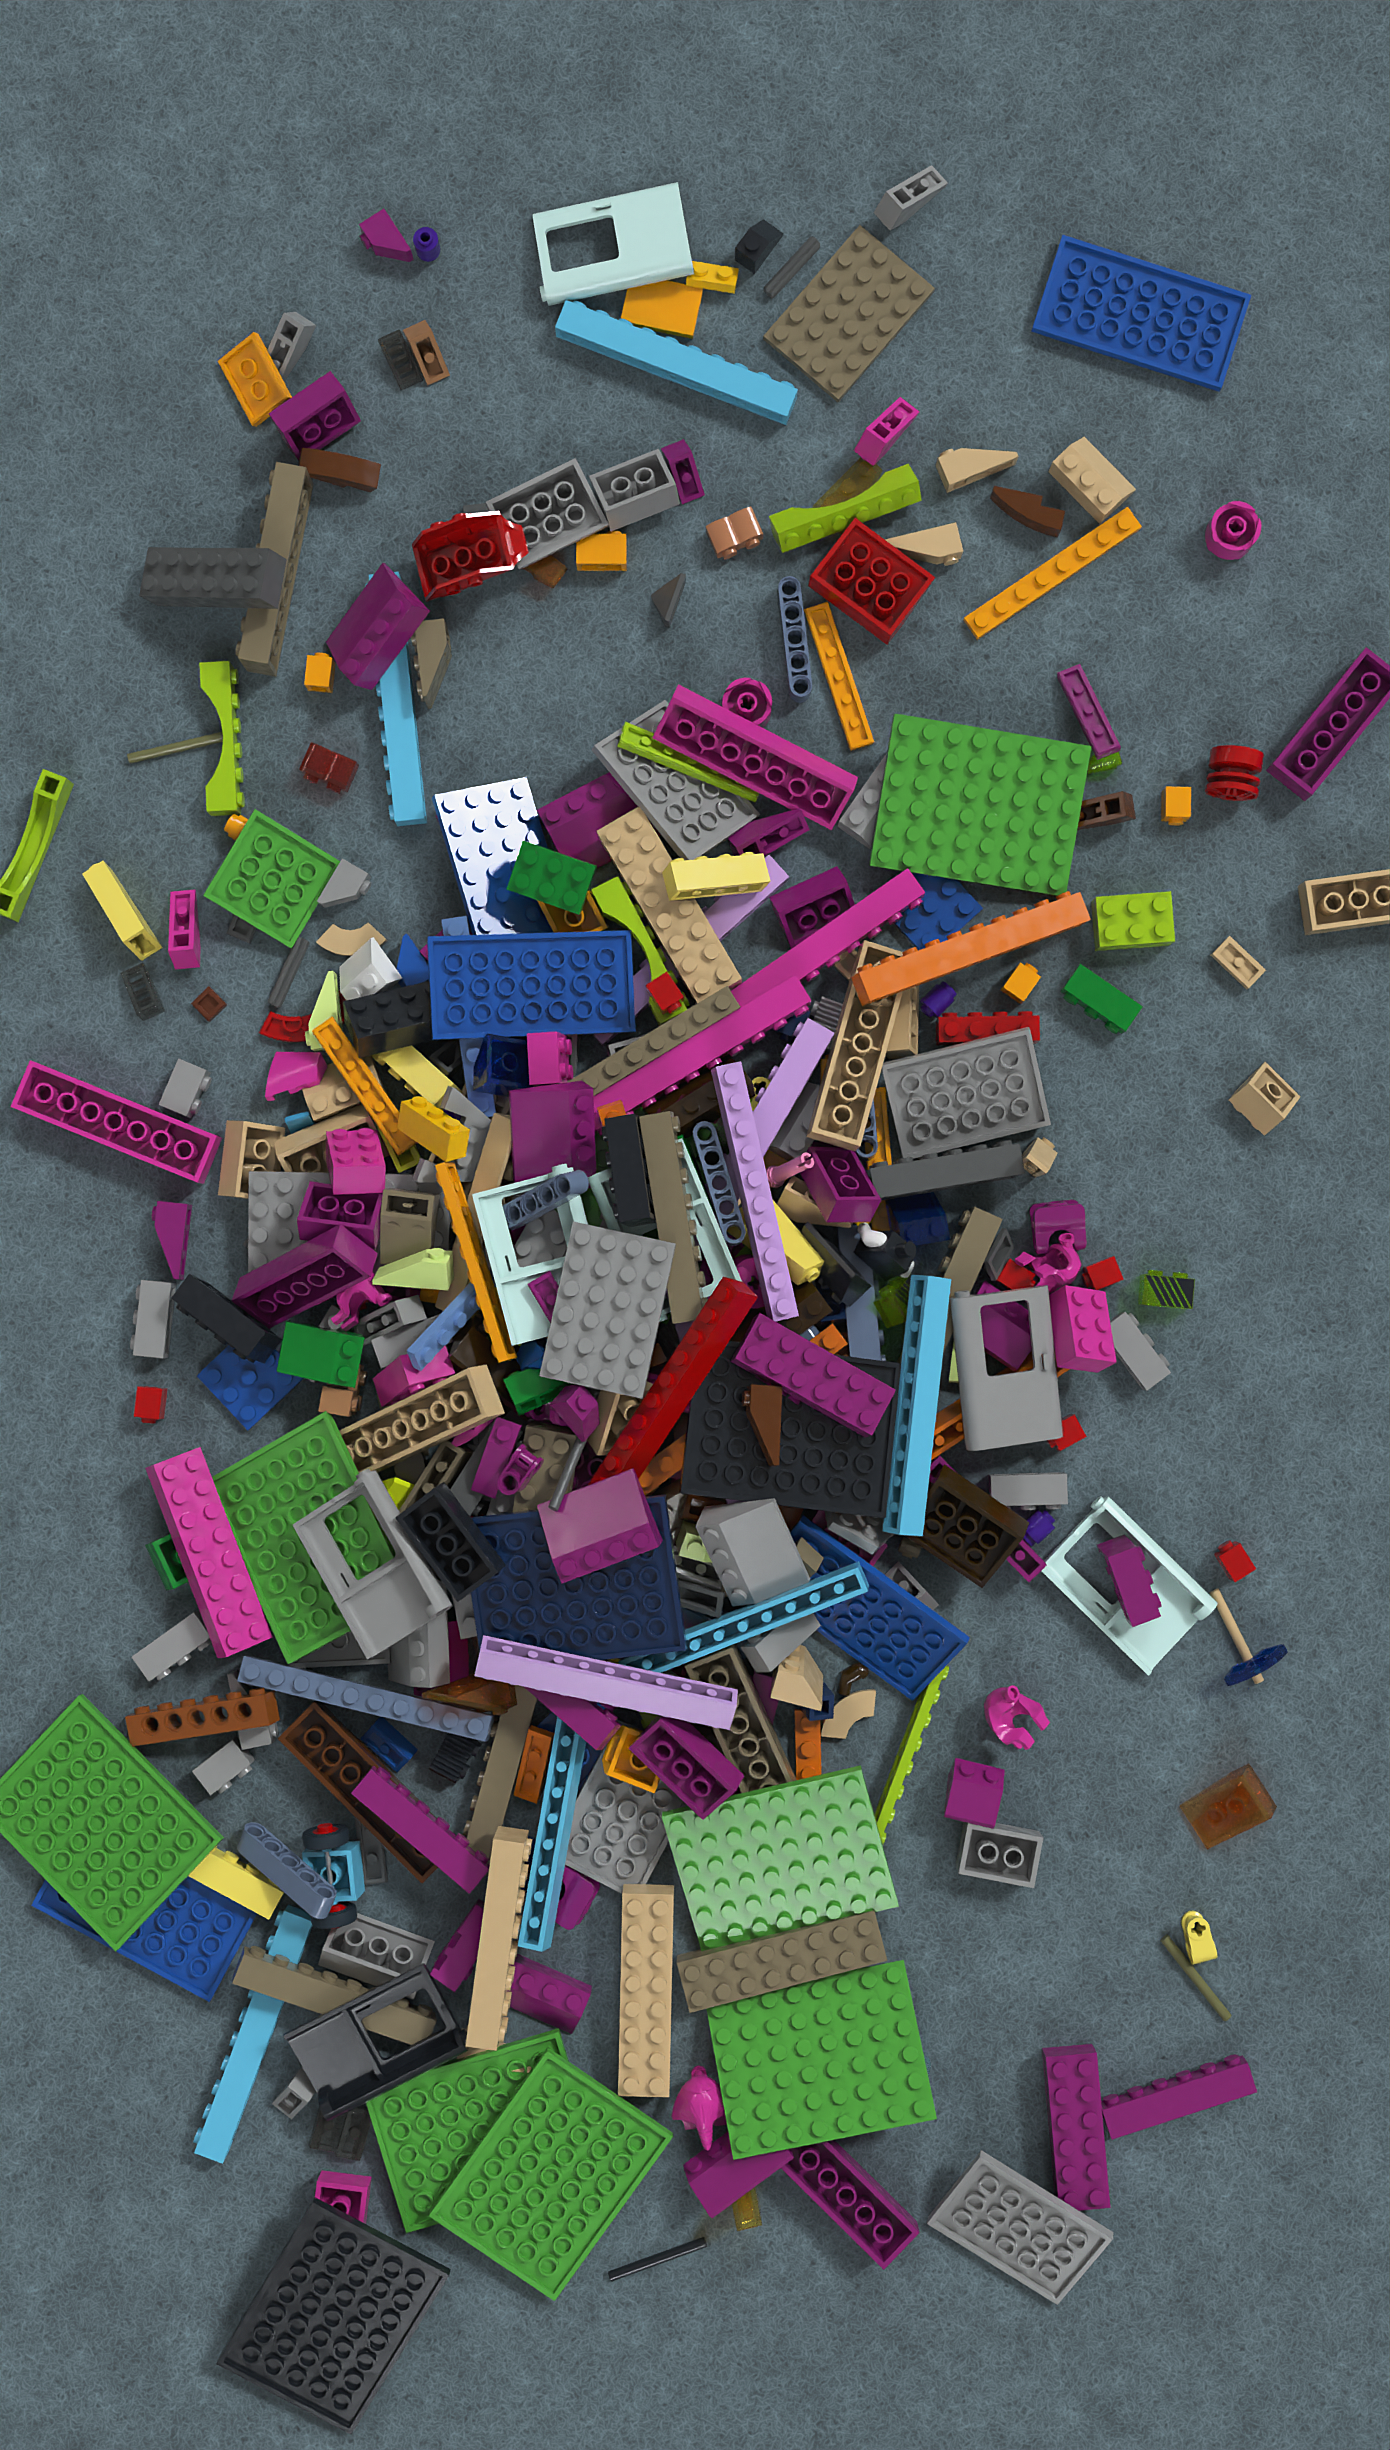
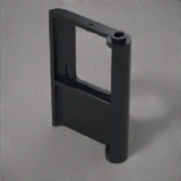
[283,1963,469,2122]

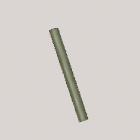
[127,732,223,764]
[1160,1934,1232,2021]

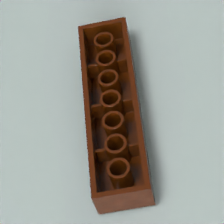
[278,1700,438,1884]

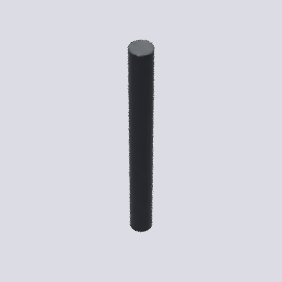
[608,2237,707,2282]

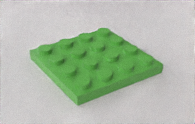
[203,809,340,949]

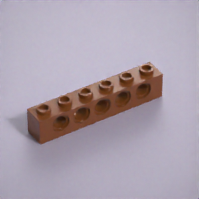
[125,1687,280,1747]

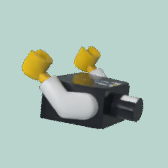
[853,1221,916,1281]

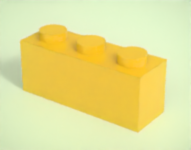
[397,1096,470,1162]

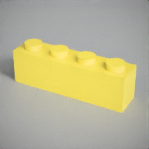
[662,852,771,901]
[372,1045,463,1111]
[189,1846,284,1920]

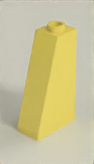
[82,861,163,961]
[727,1199,824,1285]

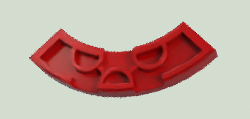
[259,991,346,1042]

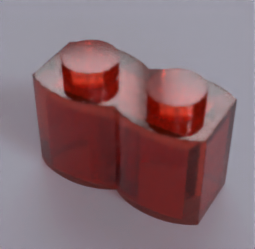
[299,742,359,794]

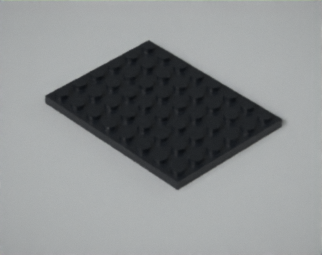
[679,1341,901,1518]
[216,2197,451,2434]

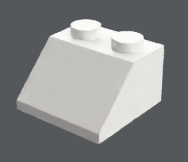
[339,937,402,1001]

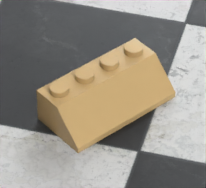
[274,1104,390,1173]

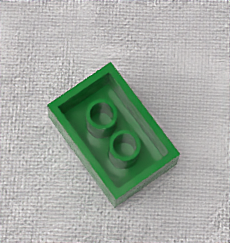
[507,840,597,915]

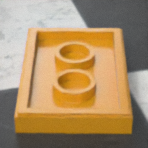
[621,280,703,339]
[218,332,292,427]

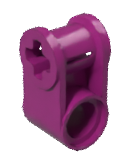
[497,1444,544,1495]

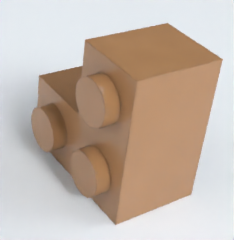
[318,1364,367,1417]

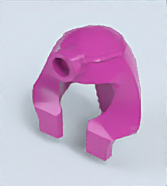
[1015,1233,1081,1293]
[317,1272,392,1331]
[984,1685,1050,1750]
[671,2066,727,2151]

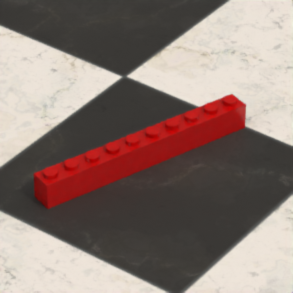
[588,1277,758,1485]

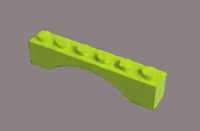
[769,464,922,553]
[199,661,245,816]
[0,769,74,923]
[591,876,689,1026]

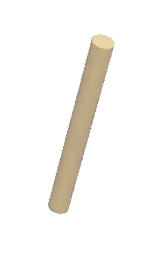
[1210,1589,1264,1684]

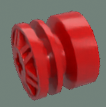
[1205,745,1264,801]

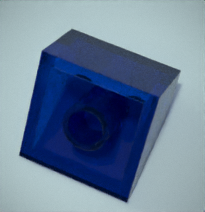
[473,1033,533,1097]
[885,1192,950,1246]

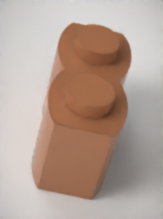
[705,506,763,559]

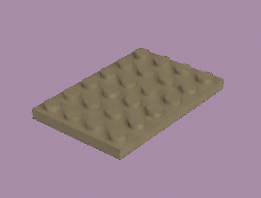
[763,225,935,402]

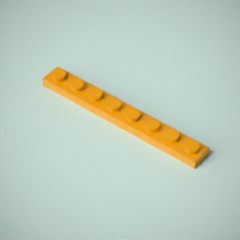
[963,507,1142,640]
[435,1162,517,1363]

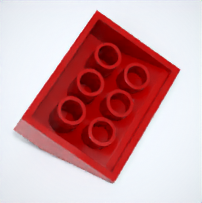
[808,518,935,645]

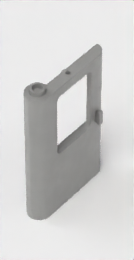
[950,1285,1063,1451]
[293,1469,453,1659]

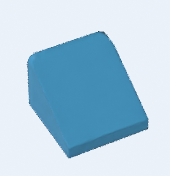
[284,1111,315,1134]

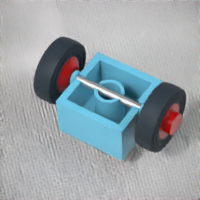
[302,1823,365,1929]

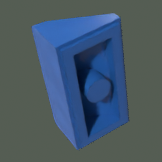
[360,1716,418,1773]

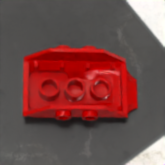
[412,511,529,602]

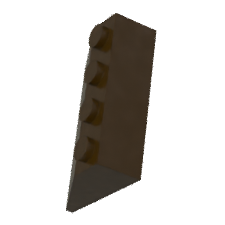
[905,1464,1029,1588]

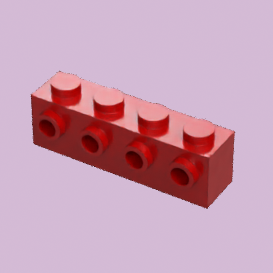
[936,1011,1040,1045]

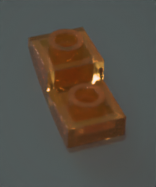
[516,555,568,589]

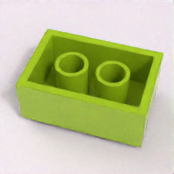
[1091,891,1175,951]

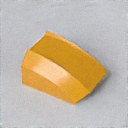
[602,1725,660,1793]

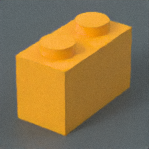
[576,531,627,571]

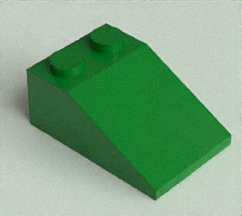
[276,1321,365,1388]
[145,1533,188,1591]

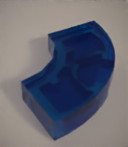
[1224,1644,1288,1686]

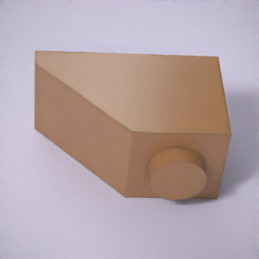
[403,320,450,386]

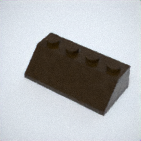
[642,1056,755,1138]
[730,1281,833,1342]
[449,1315,537,1422]

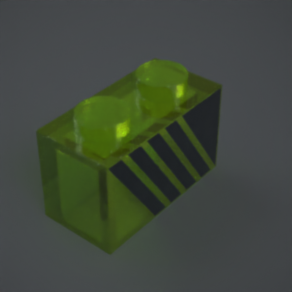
[1138,1270,1195,1309]
[873,1274,912,1328]

